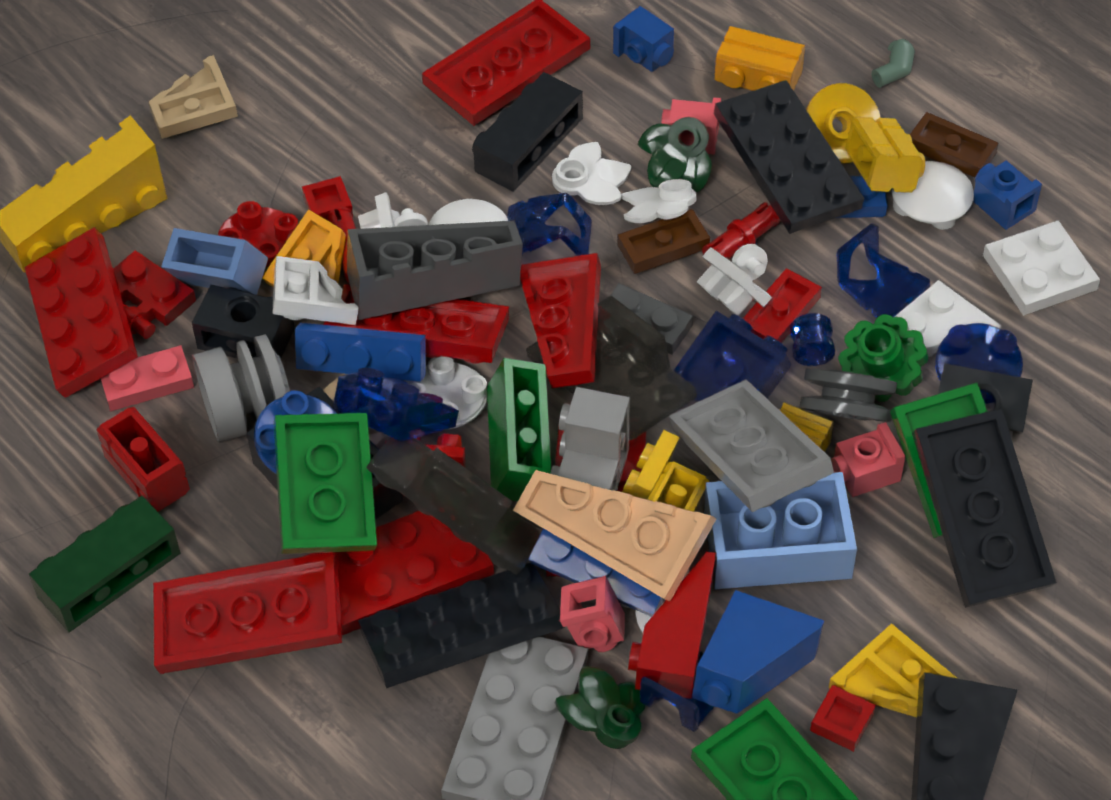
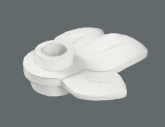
[552,142,631,205]
[621,179,697,224]

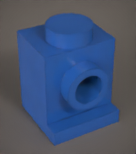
[613,6,674,72]
[973,160,1042,230]

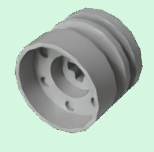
[192,334,290,443]

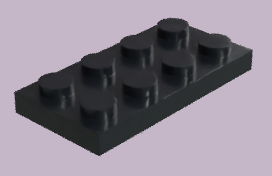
[713,80,864,234]
[912,409,1057,608]
[358,563,565,688]

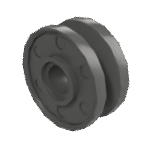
[800,368,897,422]

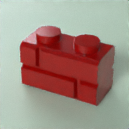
[96,407,190,512]

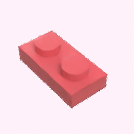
[101,345,194,411]

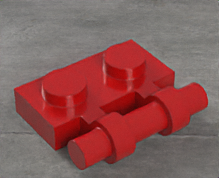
[113,250,196,339]

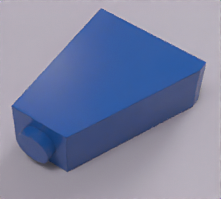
[692,590,824,714]

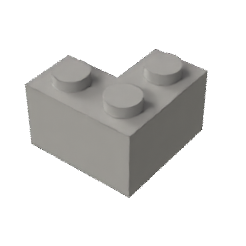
[550,387,630,491]

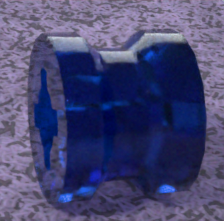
[790,313,836,366]

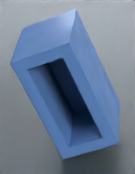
[161,228,268,295]

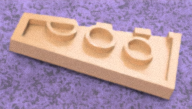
[513,470,716,601]

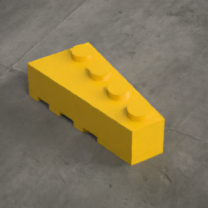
[0,115,167,273]

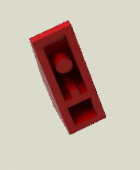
[628,552,716,699]

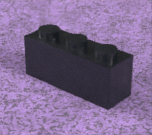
[472,72,583,192]

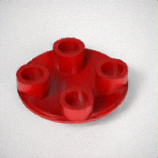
[218,201,298,268]

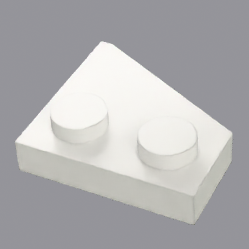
[273,256,358,325]
[893,280,1001,357]

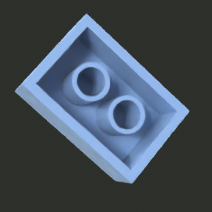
[704,472,857,589]

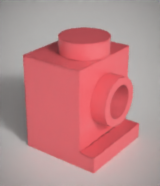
[661,97,721,155]
[831,422,905,497]
[560,576,625,652]

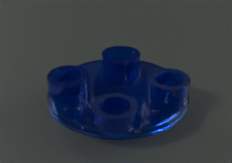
[935,323,1023,404]

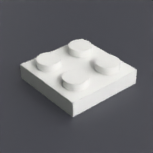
[983,221,1100,316]

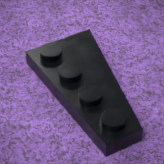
[911,673,1018,800]

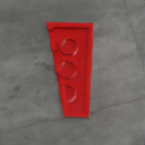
[520,253,601,388]

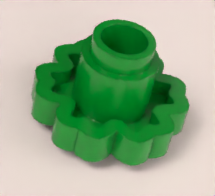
[838,314,929,402]

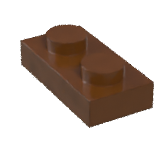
[910,112,999,178]
[617,209,710,274]

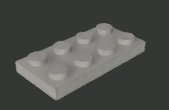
[669,380,834,512]
[441,637,588,800]

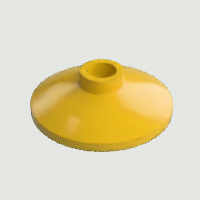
[806,83,881,163]

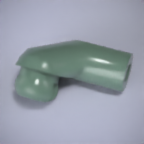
[871,39,915,88]

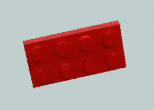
[422,0,591,126]
[24,227,138,398]
[323,284,509,364]
[302,496,494,635]
[153,552,342,674]

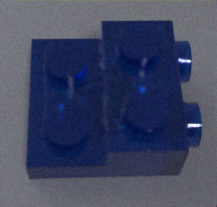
[667,310,792,402]
[332,368,459,442]

